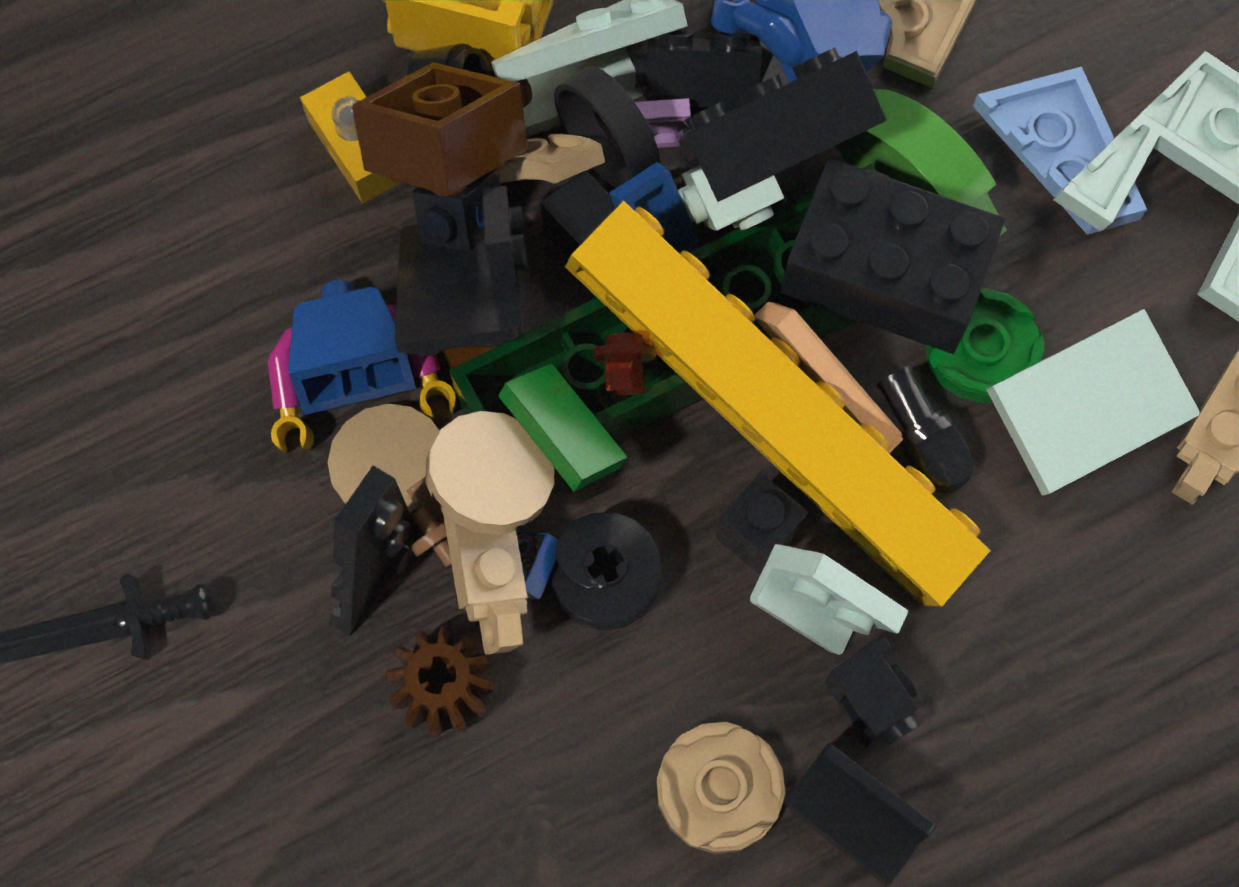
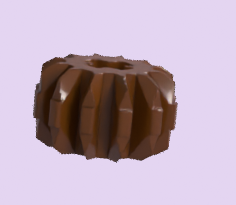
[385,626,495,737]

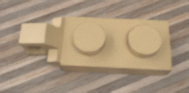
[1171,350,1239,505]
[443,513,528,655]

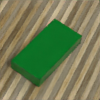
[498,363,627,492]

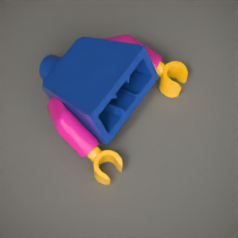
[268,280,456,453]

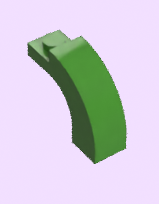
[836,89,1007,236]

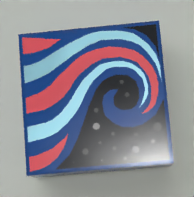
[517,532,558,599]

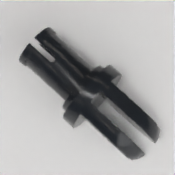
[876,366,974,493]

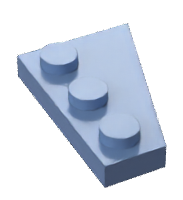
[973,67,1147,235]

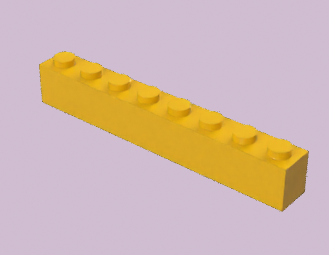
[565,201,991,607]

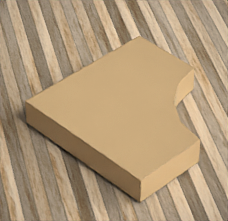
[879,0,976,88]

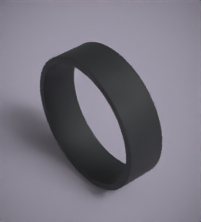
[554,66,660,190]

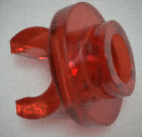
[593,333,656,396]

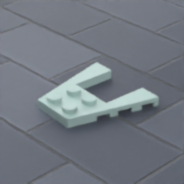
[1053,51,1239,322]

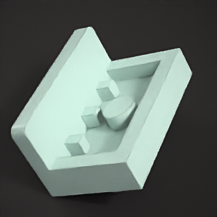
[678,168,784,231]

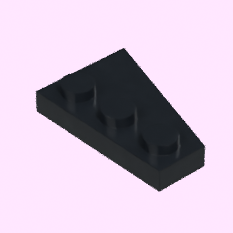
[330,465,419,636]

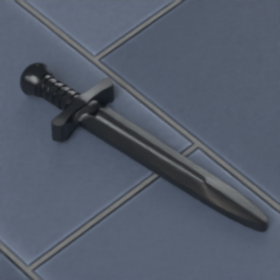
[0,573,216,664]

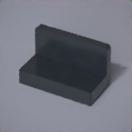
[782,743,937,887]

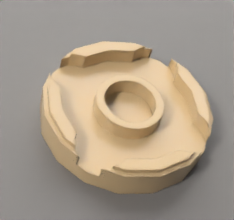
[327,404,440,519]
[425,411,554,535]
[656,722,785,854]

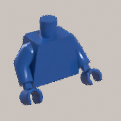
[711,0,892,81]

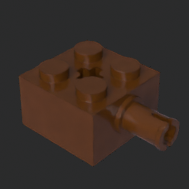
[352,62,532,196]

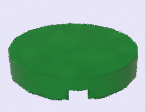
[924,288,1045,404]

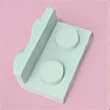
[750,544,908,655]

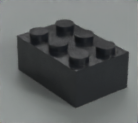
[677,47,887,202]
[780,157,1006,355]

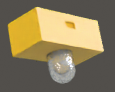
[300,71,399,204]

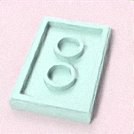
[986,309,1200,496]

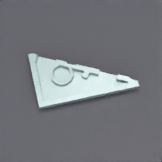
[491,0,687,82]

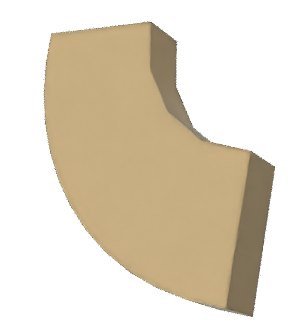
[498,134,605,184]

